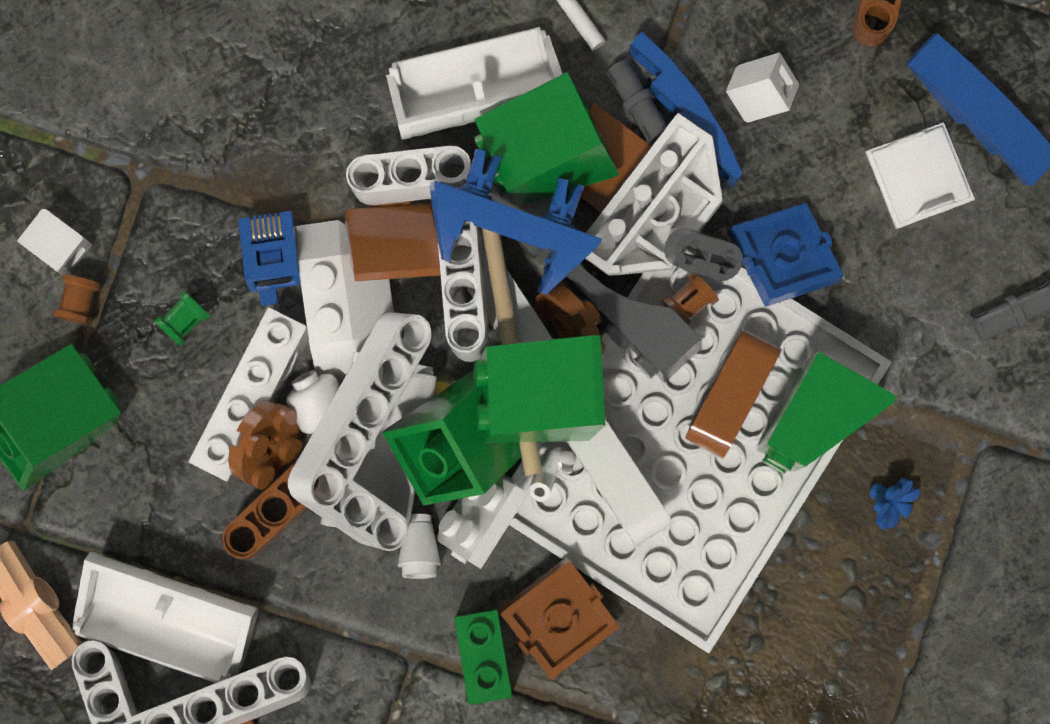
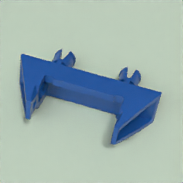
[429,149,602,295]

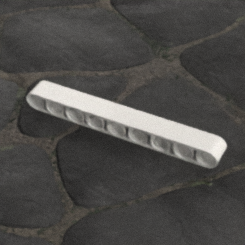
[435,227,673,547]

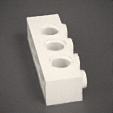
[189,307,309,484]

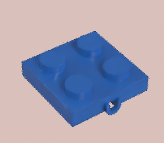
[728,203,844,307]

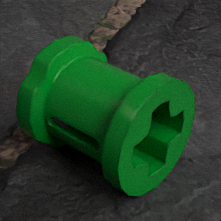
[154,290,211,347]

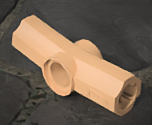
[0,541,82,670]

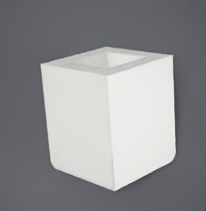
[726,52,799,122]
[17,209,93,275]

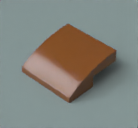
[345,204,441,282]

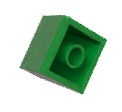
[474,72,620,206]
[474,335,606,443]
[0,344,121,492]
[757,352,897,474]
[382,371,522,506]

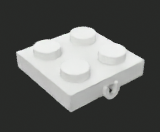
[435,475,528,569]

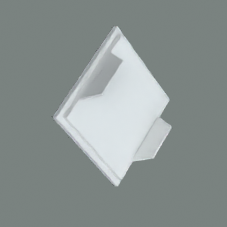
[865,122,975,229]

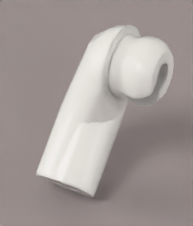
[529,447,576,502]

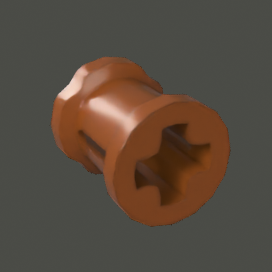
[661,273,719,327]
[52,274,101,326]

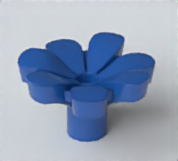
[869,477,920,530]

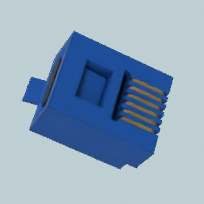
[238,211,301,306]

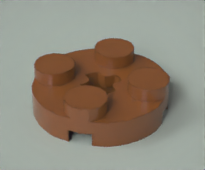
[535,281,606,355]
[228,401,302,490]

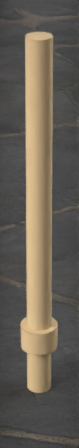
[482,228,542,476]

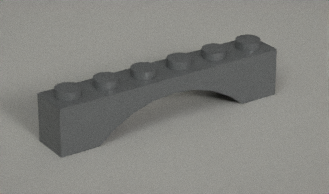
[489,185,702,383]

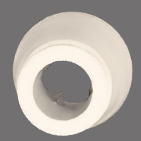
[398,514,441,579]

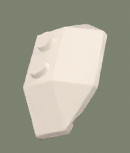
[585,113,723,276]
[296,220,394,386]

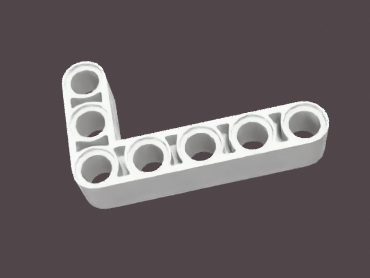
[346,146,490,362]
[288,312,431,551]
[72,640,311,724]

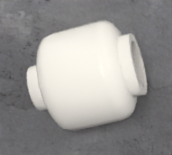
[286,370,340,434]

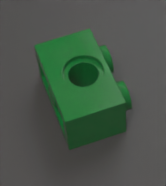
[454,609,512,705]

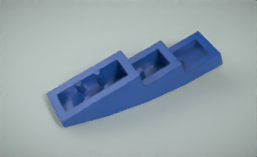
[629,31,743,188]
[905,34,1050,186]

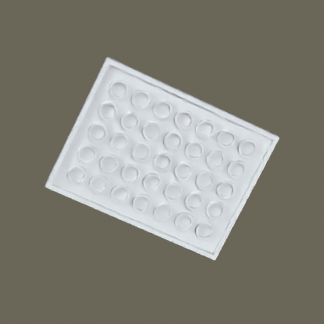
[509,246,892,653]

